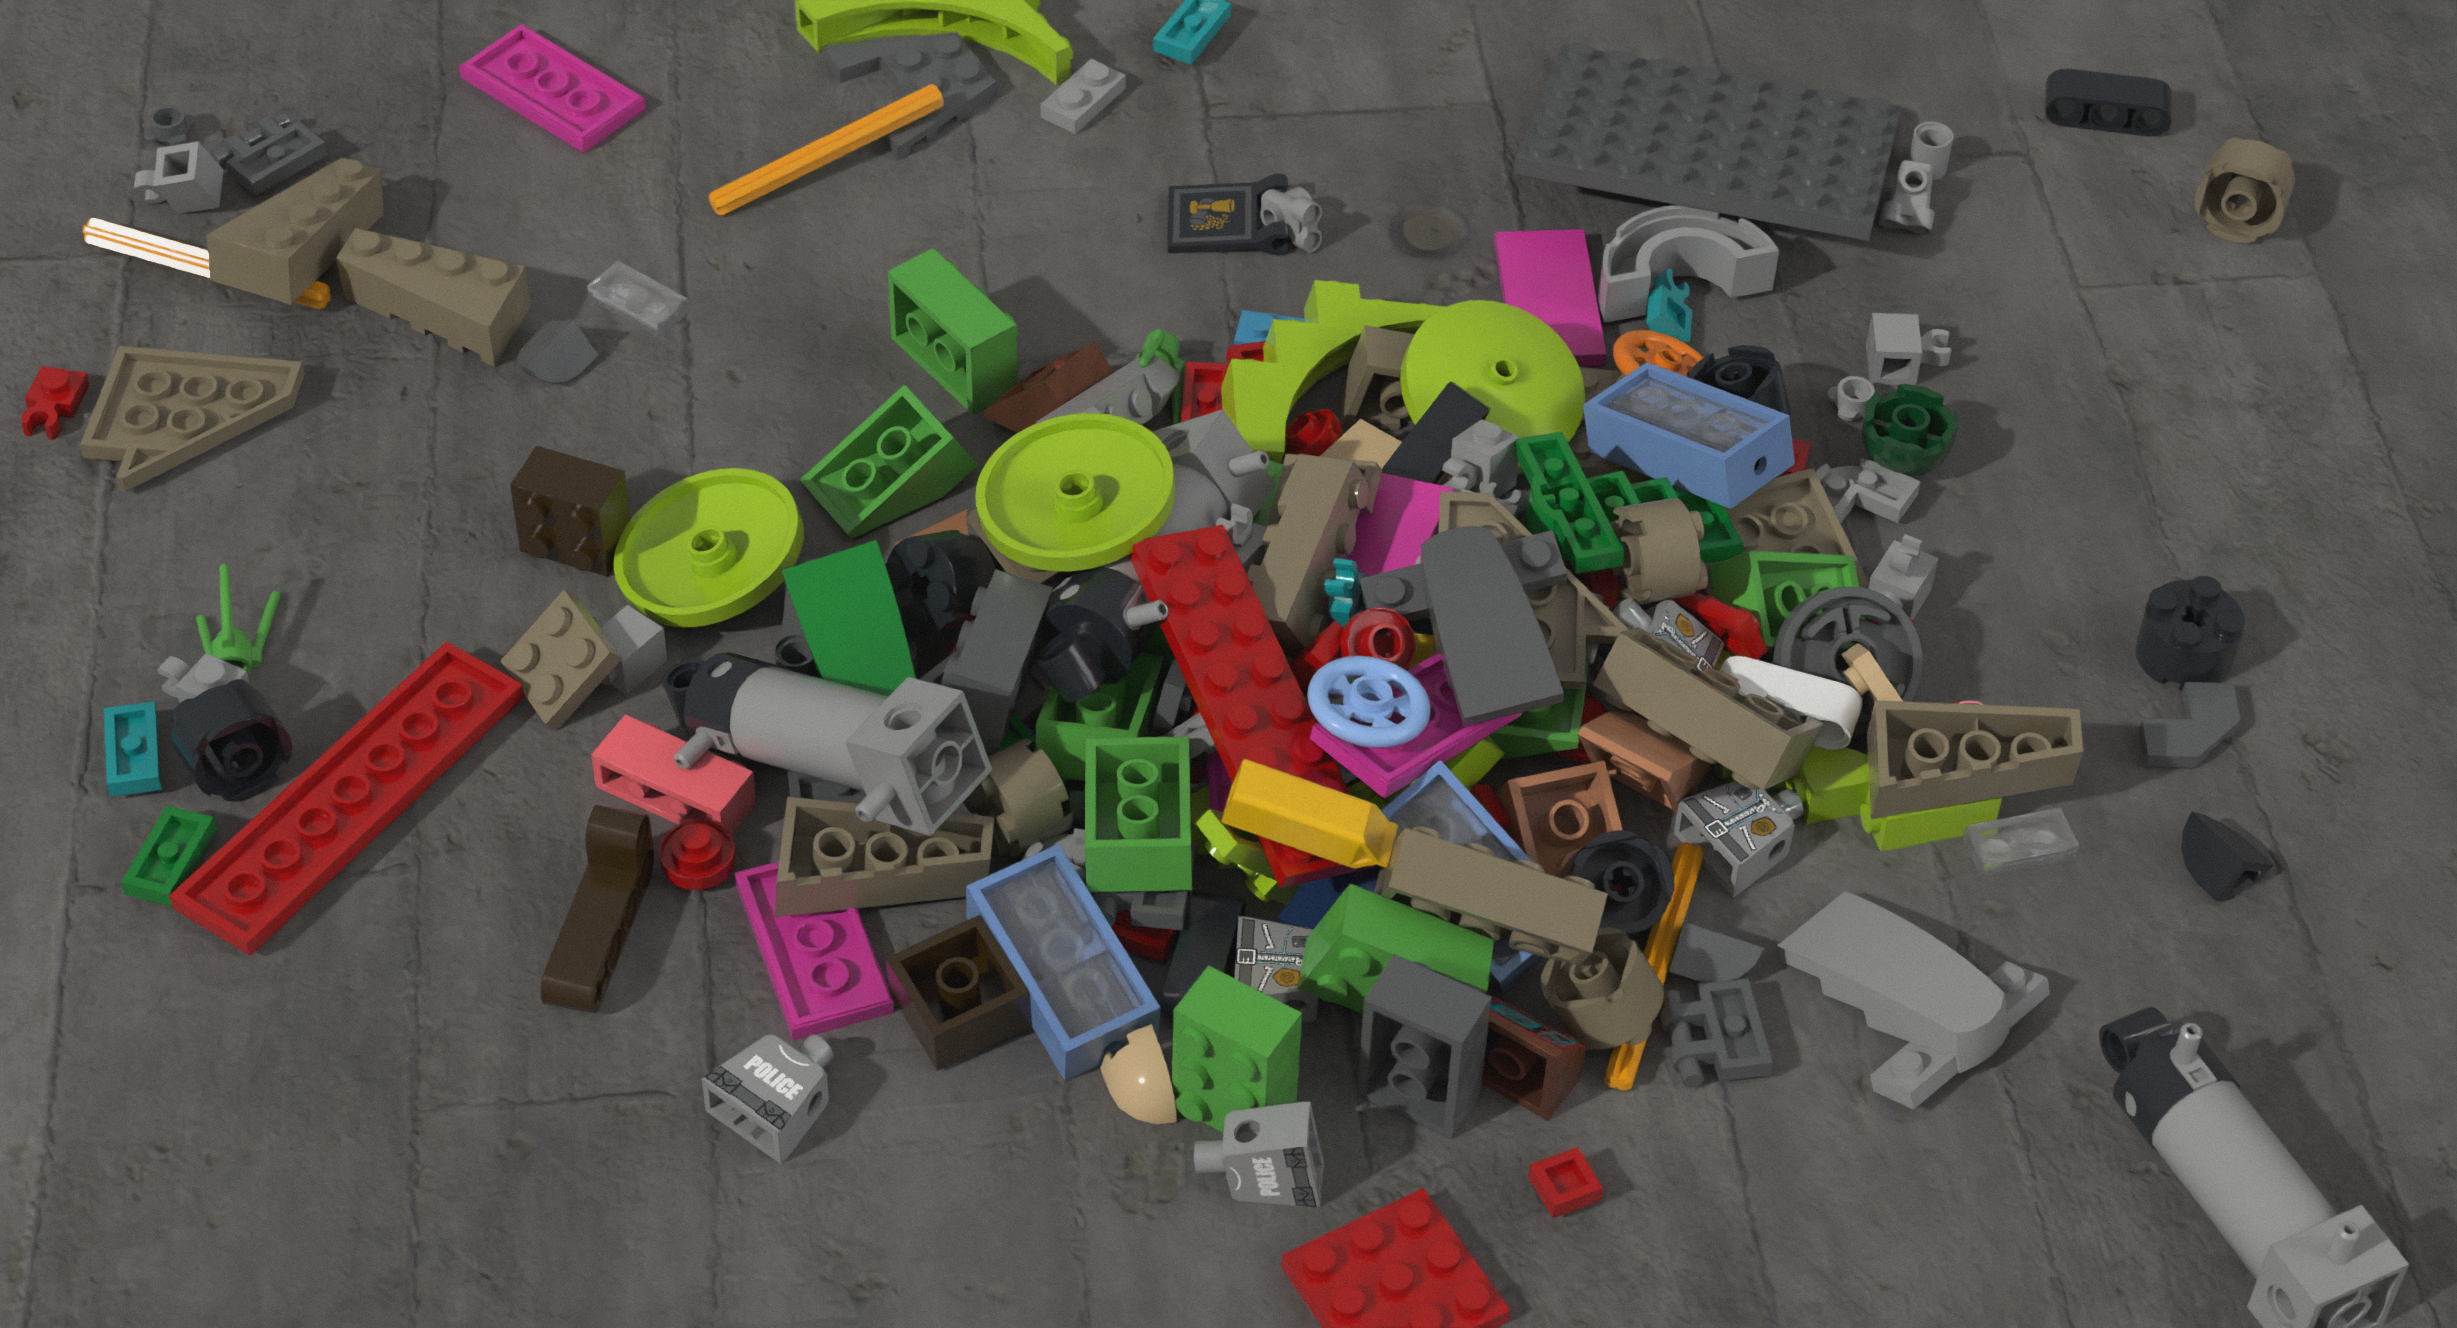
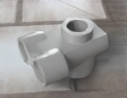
[1878,160,1935,235]
[1260,187,1322,252]

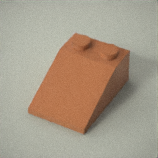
[1578,708,1712,813]
[1495,760,1623,895]

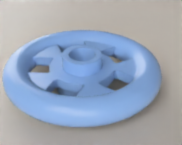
[1308,656,1430,748]

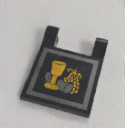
[1167,173,1289,256]

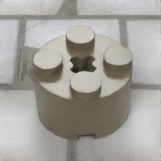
[2194,137,2295,243]
[1610,498,1708,605]
[963,739,1073,858]
[1540,927,1664,1051]

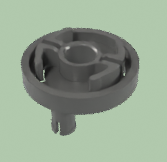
[1770,587,1923,736]

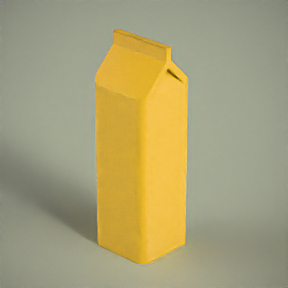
[1221,758,1398,868]

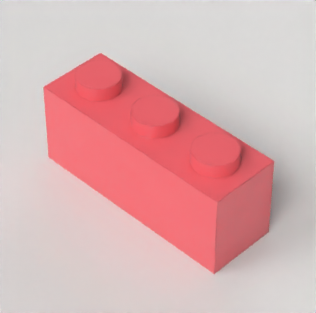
[591,714,756,835]

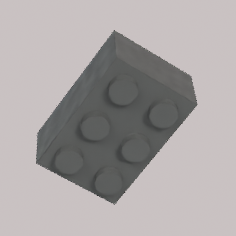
[942,569,1053,756]
[1357,954,1492,1139]

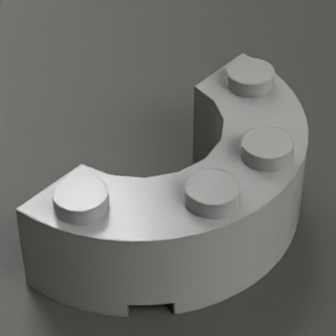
[1598,205,1779,323]

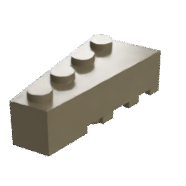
[207,158,384,305]
[336,228,531,367]
[1338,326,1415,430]
[1247,454,1369,658]
[1593,627,1824,790]
[1867,700,2083,819]
[775,797,994,917]
[1374,826,1608,965]

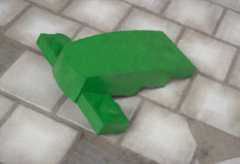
[1515,432,1744,574]
[781,540,950,697]

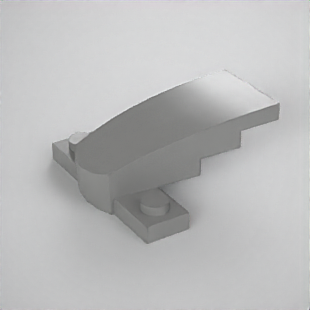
[1777,890,2050,1110]

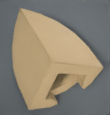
[1100,1024,1177,1124]

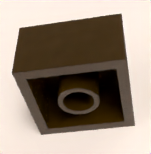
[510,446,630,577]
[886,915,1032,1071]

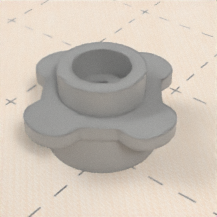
[1827,376,1875,421]

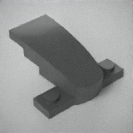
[1359,526,1567,727]

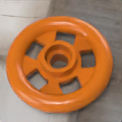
[1613,330,1704,377]

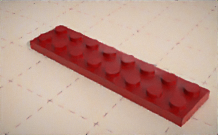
[1129,525,1375,888]
[169,641,524,956]

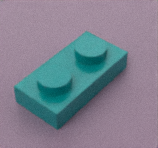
[1153,0,1231,65]
[104,701,162,797]

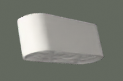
[1720,656,1863,750]

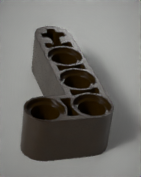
[541,805,654,1014]

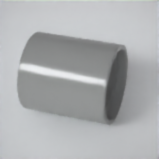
[1908,121,1953,181]

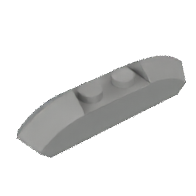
[1036,354,1179,425]

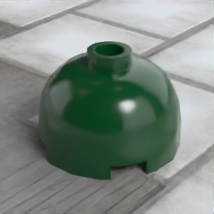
[1862,384,1958,477]

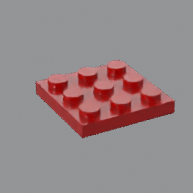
[1281,1188,1511,1328]

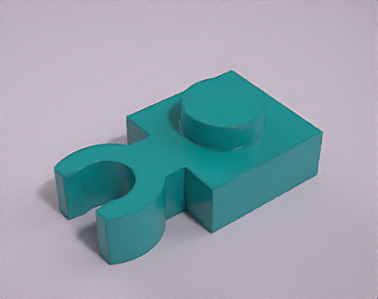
[1646,268,1692,344]
[1325,558,1366,627]

